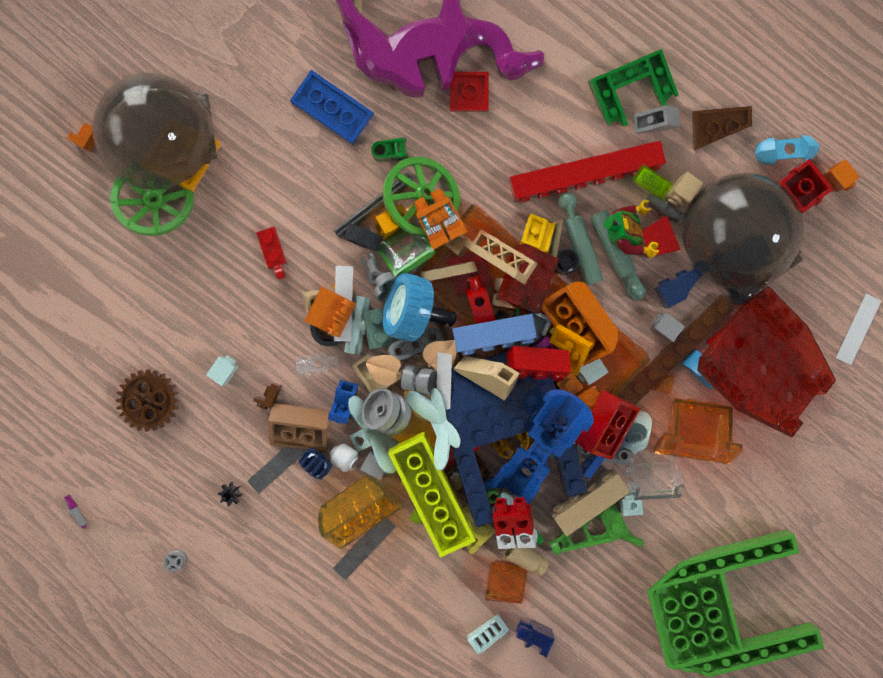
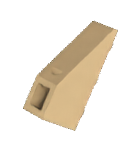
[454,356,520,400]

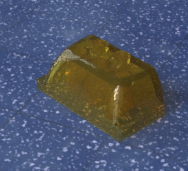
[318,475,403,550]

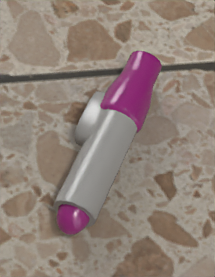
[64,494,87,529]

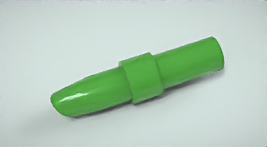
[621,533,644,547]

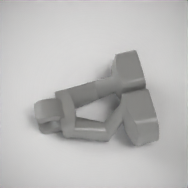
[360,253,396,300]

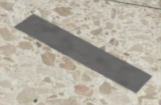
[248,447,305,494]
[333,515,396,580]

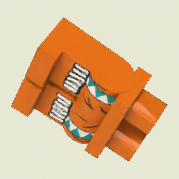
[414,188,468,250]

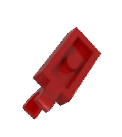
[256,227,287,280]

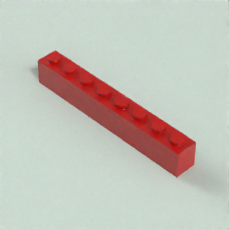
[509,140,666,204]

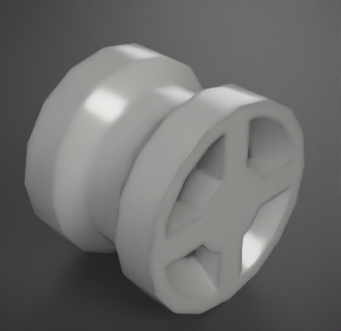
[163,549,187,572]

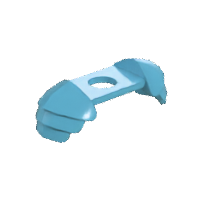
[755,135,820,165]

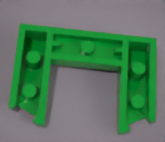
[588,49,679,126]

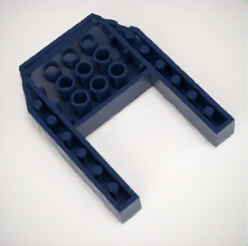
[446,350,587,527]

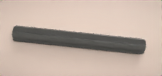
[334,173,413,238]

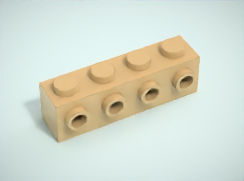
[550,468,630,536]

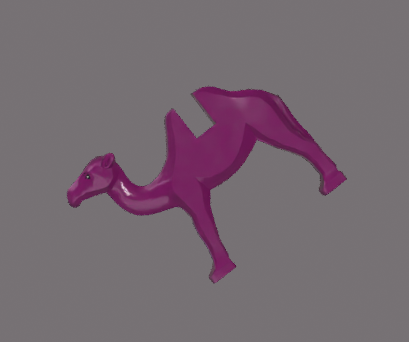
[336,0,544,98]

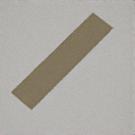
[543,219,564,290]

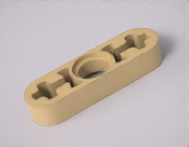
[421,261,477,281]

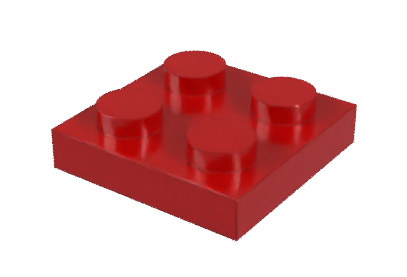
[450,72,489,112]
[446,251,493,296]

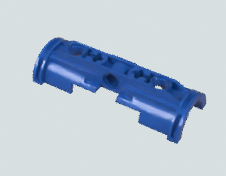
[484,390,593,504]

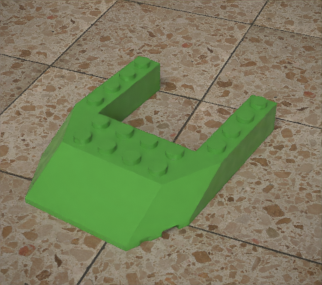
[647,530,824,677]

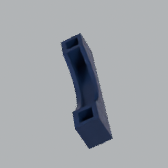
[654,234,773,309]

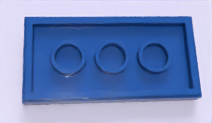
[290,70,374,145]

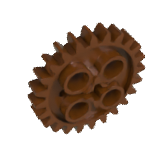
[115,369,180,432]

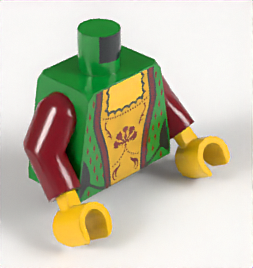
[604,200,659,258]

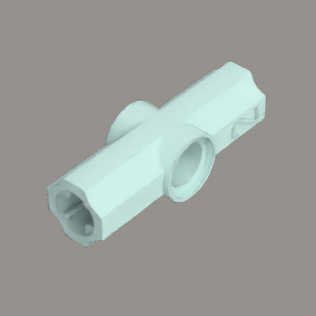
[344,296,371,355]

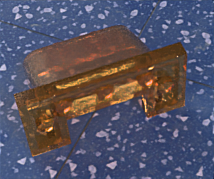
[654,398,742,464]

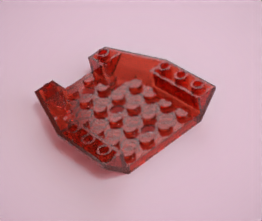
[697,286,837,438]

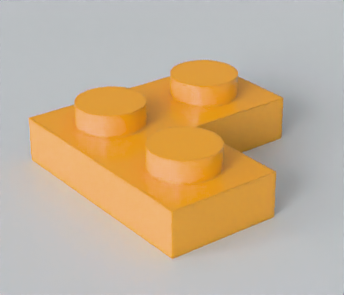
[549,324,593,376]

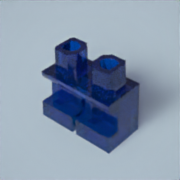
[516,619,555,658]

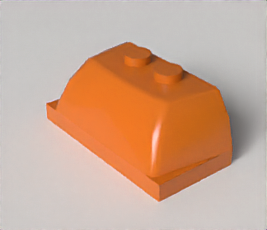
[538,281,618,367]

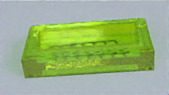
[632,164,674,200]

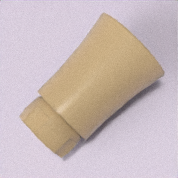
[503,541,549,577]

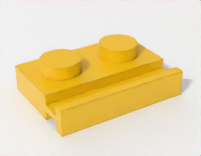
[519,213,556,256]

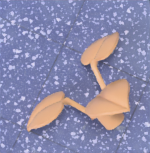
[366,340,457,422]

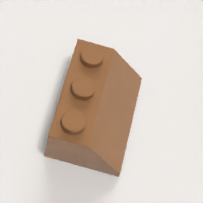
[268,403,331,453]

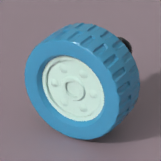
[383,273,457,342]

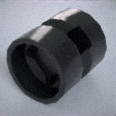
[554,249,579,276]

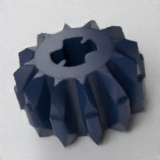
[298,447,332,480]

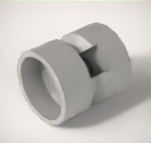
[401,364,436,395]

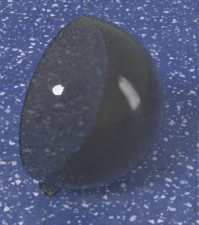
[92,73,217,190]
[682,173,804,298]

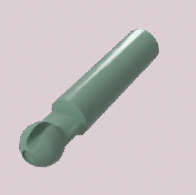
[558,192,603,286]
[590,210,646,301]

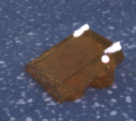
[485,560,528,604]

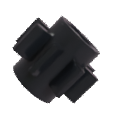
[218,482,243,507]

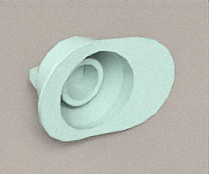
[621,411,652,454]

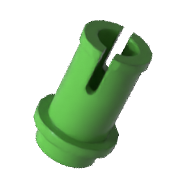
[485,488,500,504]

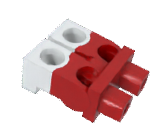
[493,497,538,549]

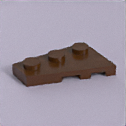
[692,106,752,150]

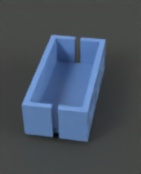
[453,314,537,355]

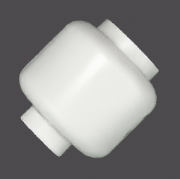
[330,443,359,472]

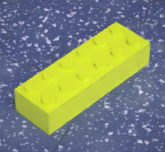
[388,431,476,558]

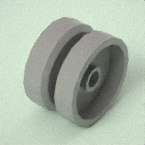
[362,388,412,436]

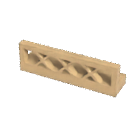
[461,229,537,284]

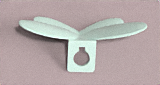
[406,388,460,471]
[348,396,399,474]

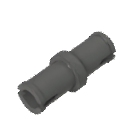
[646,193,683,223]

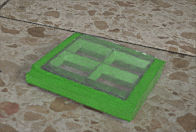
[378,223,435,278]

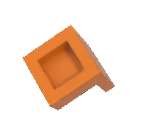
[67,123,102,152]

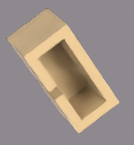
[665,171,703,208]

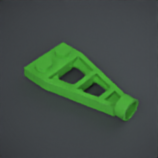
[549,503,630,556]

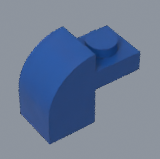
[328,380,359,424]

